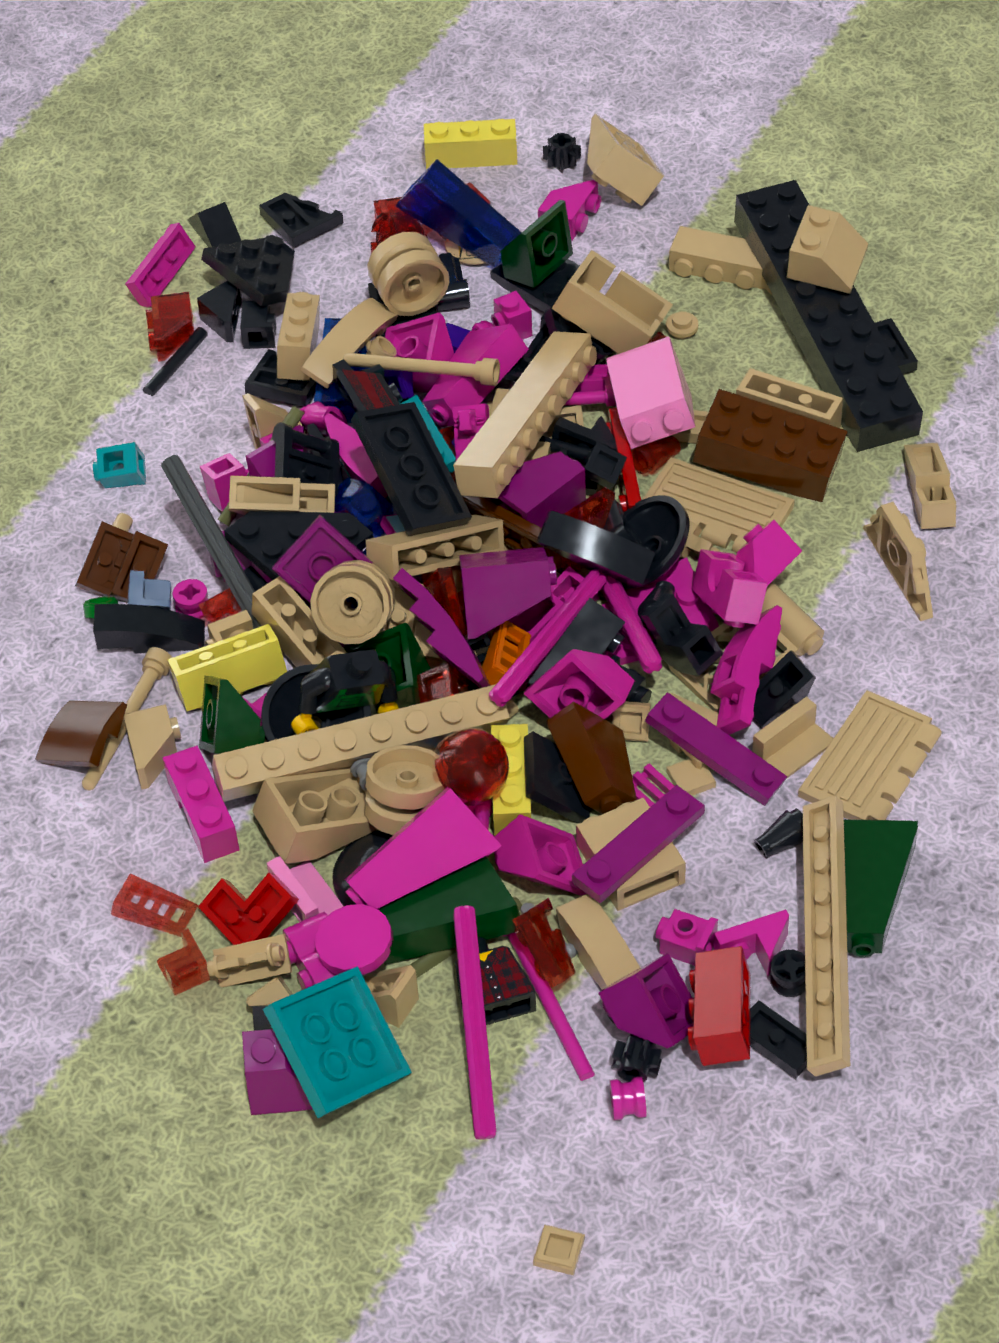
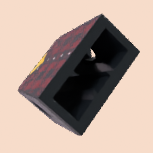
[455,937,536,1027]

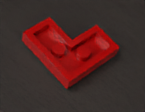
[198,872,299,945]

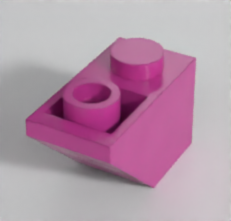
[538,180,601,241]

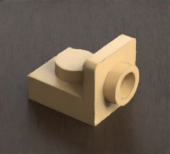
[205,610,253,646]

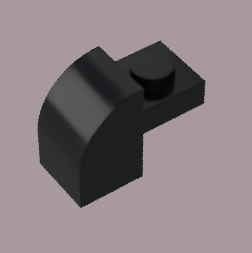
[641,593,723,676]

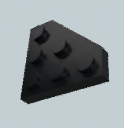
[201,235,295,306]
[224,511,373,597]

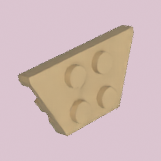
[863,502,933,622]

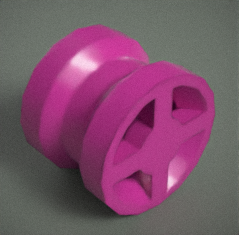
[172,579,210,619]
[609,1077,646,1120]

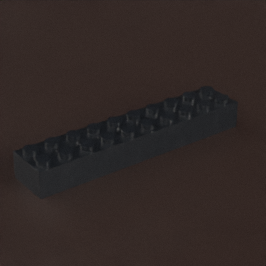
[734,180,923,452]

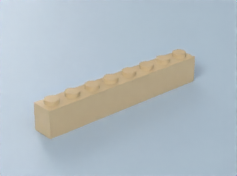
[453,331,597,498]
[212,684,510,802]

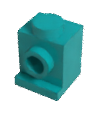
[93,442,146,488]

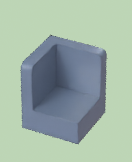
[127,570,171,610]

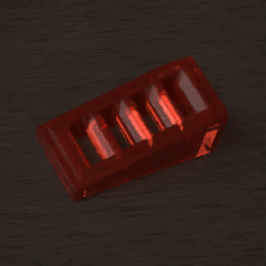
[111,873,198,937]

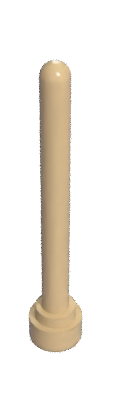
[343,353,500,386]
[82,647,173,791]

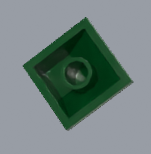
[500,200,573,288]
[344,623,436,713]
[199,676,265,754]

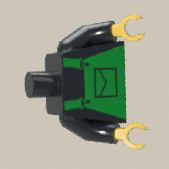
[291,650,399,734]

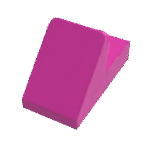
[714,909,789,977]

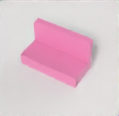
[267,856,344,922]

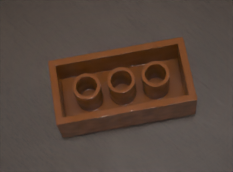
[693,389,848,502]

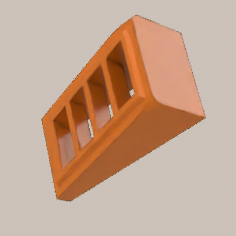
[482,620,531,685]

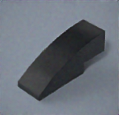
[536,510,655,587]
[93,604,205,654]

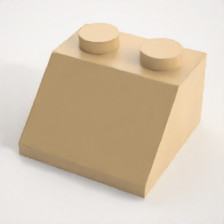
[787,205,868,294]

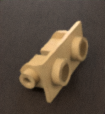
[207,934,292,987]

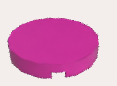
[315,904,393,976]

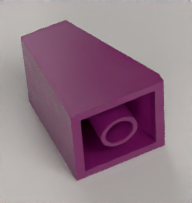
[484,452,586,528]
[459,547,557,639]

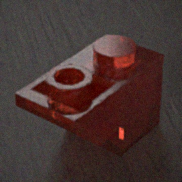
[146,292,194,362]

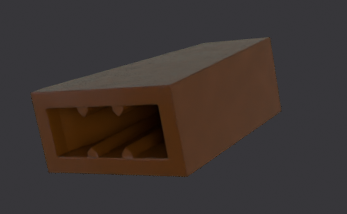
[547,702,637,814]

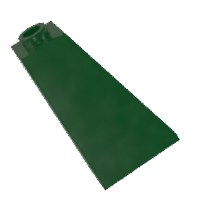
[844,819,918,957]
[378,856,524,965]

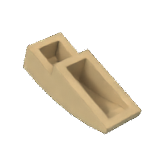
[904,443,956,529]
[229,476,335,515]
[556,894,640,990]

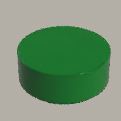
[83,597,118,618]

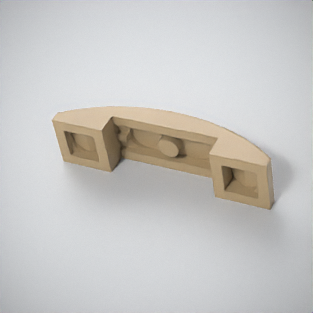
[301,298,398,389]

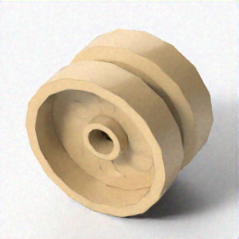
[367,232,449,316]
[310,560,395,644]
[365,745,449,835]

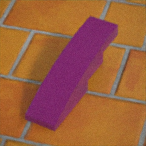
[393,568,491,688]

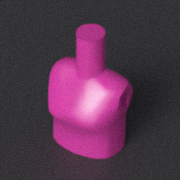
[300,401,347,437]

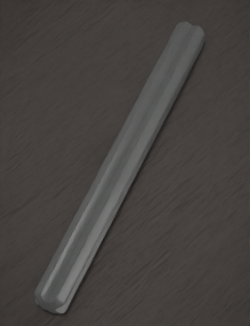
[161,455,261,629]

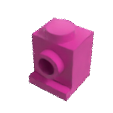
[491,291,532,340]
[655,909,718,966]

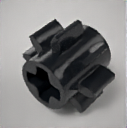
[543,133,581,171]
[612,1034,662,1083]

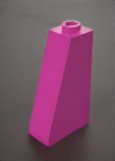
[422,324,529,428]
[345,787,502,909]

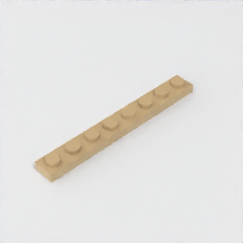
[803,795,851,1077]

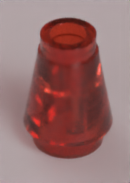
[631,435,681,474]

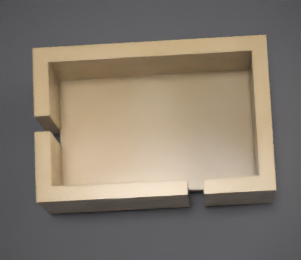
[552,250,673,354]

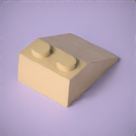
[587,113,664,206]
[252,767,378,864]

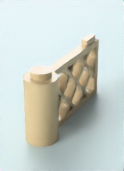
[669,583,824,712]

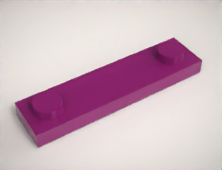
[645,692,788,806]
[572,785,705,904]

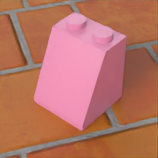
[606,336,695,449]

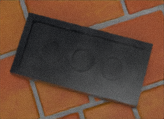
[351,402,472,536]

